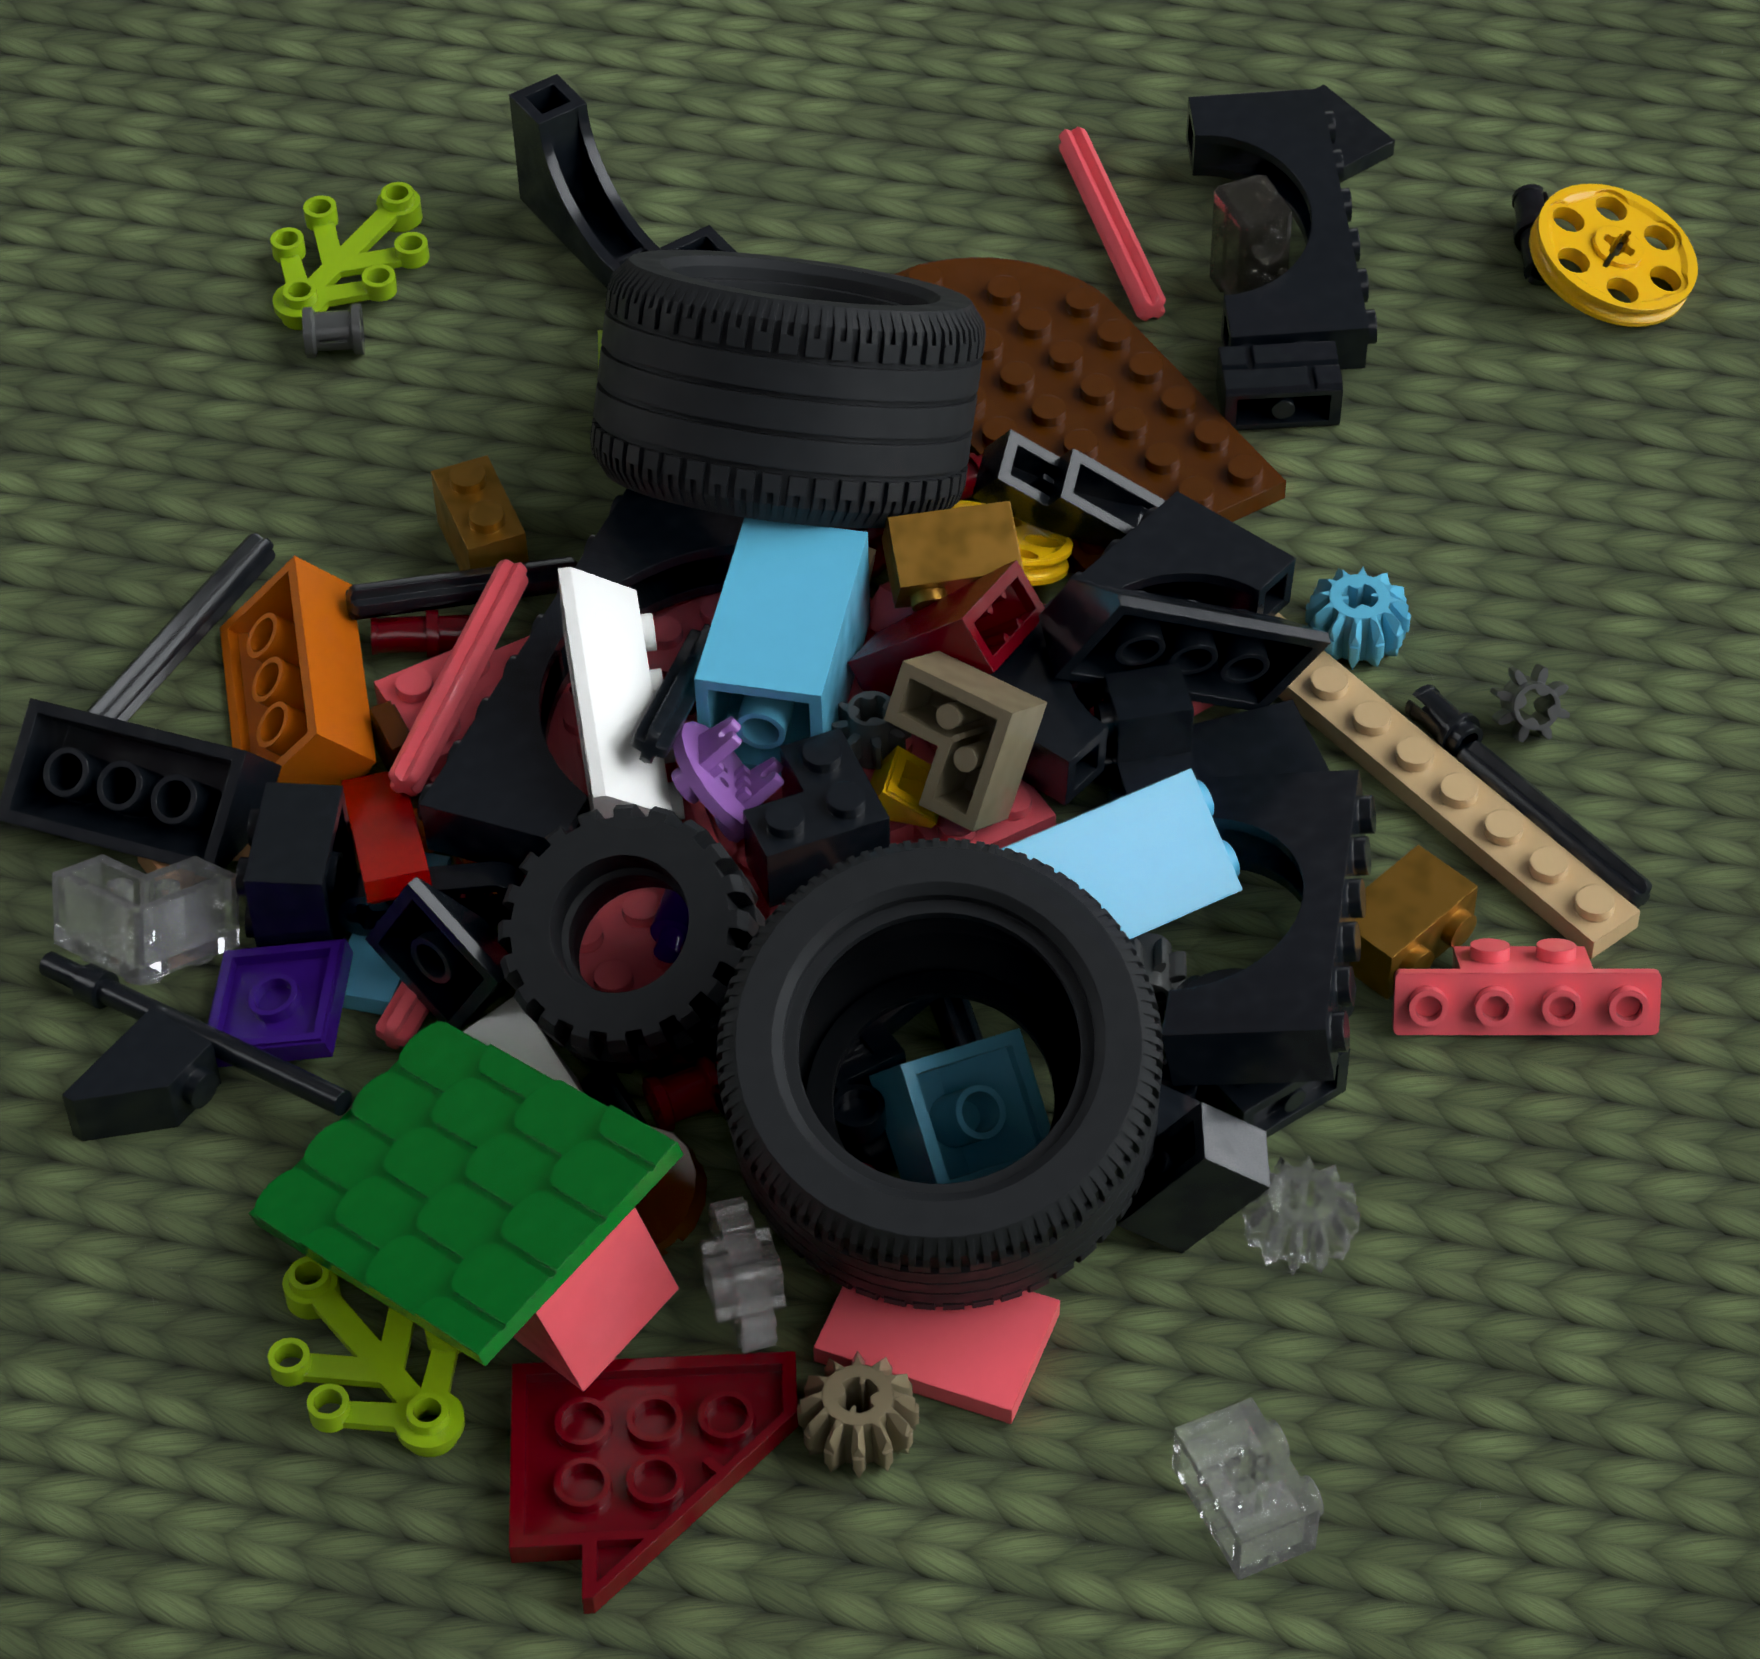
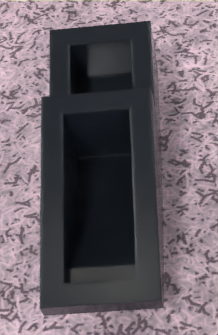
[972,429,1166,548]

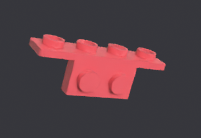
[1392,938,1662,1035]

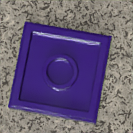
[208,939,353,1067]

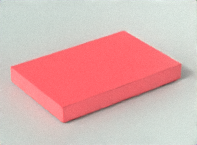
[813,1286,1060,1424]

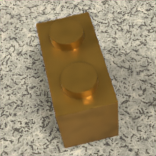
[431,455,529,571]
[882,501,1024,612]
[1349,844,1478,999]

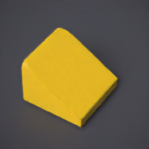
[870,745,939,828]

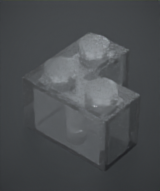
[52,854,240,985]

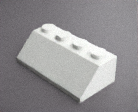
[558,567,685,820]

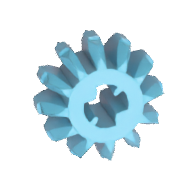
[1305,566,1411,670]

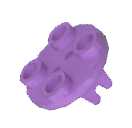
[671,716,784,843]

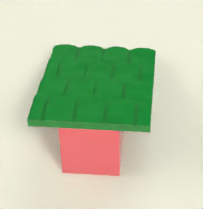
[248,1021,684,1392]

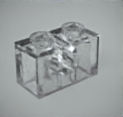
[1172,1397,1324,1580]

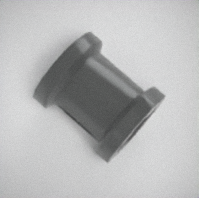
[302,303,365,358]

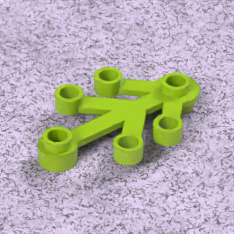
[270,182,430,330]
[267,1256,465,1457]

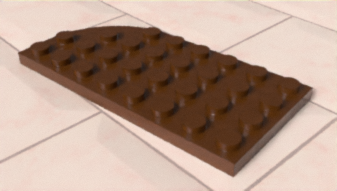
[894,257,1286,574]

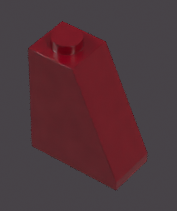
[848,560,1045,697]

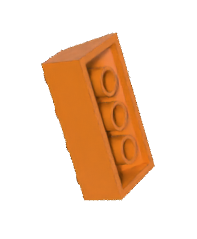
[220,555,377,786]

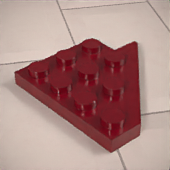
[509,1351,798,1614]

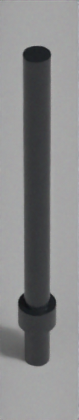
[39,951,352,1116]

